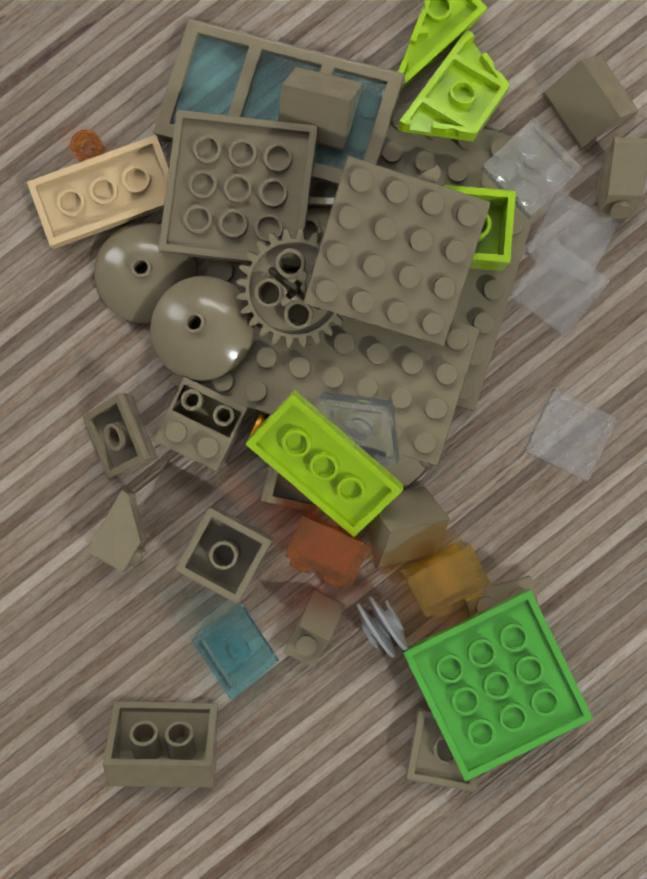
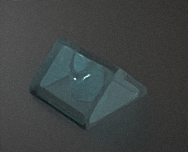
[191,603,279,700]

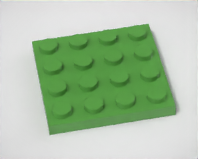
[402,589,593,782]

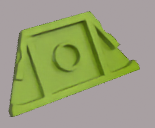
[398,29,510,142]

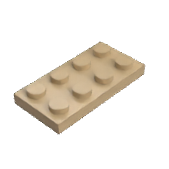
[27,135,169,249]

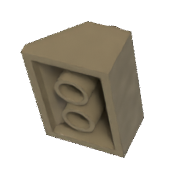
[103,702,218,788]

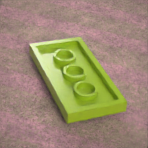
[245,390,404,537]

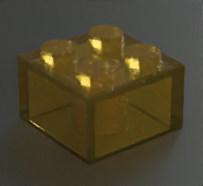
[401,540,491,618]

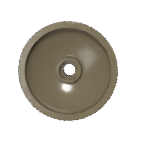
[95,222,198,324]
[151,276,255,381]

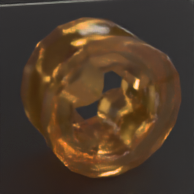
[70,130,104,162]

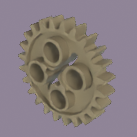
[236,228,343,347]

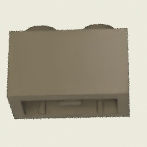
[153,377,248,471]

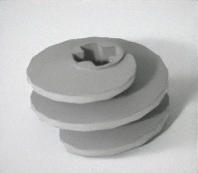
[356,596,408,658]

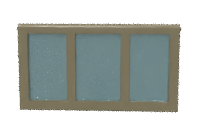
[153,19,405,186]

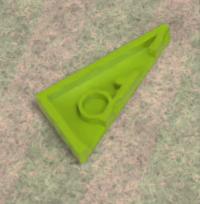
[398,0,487,91]

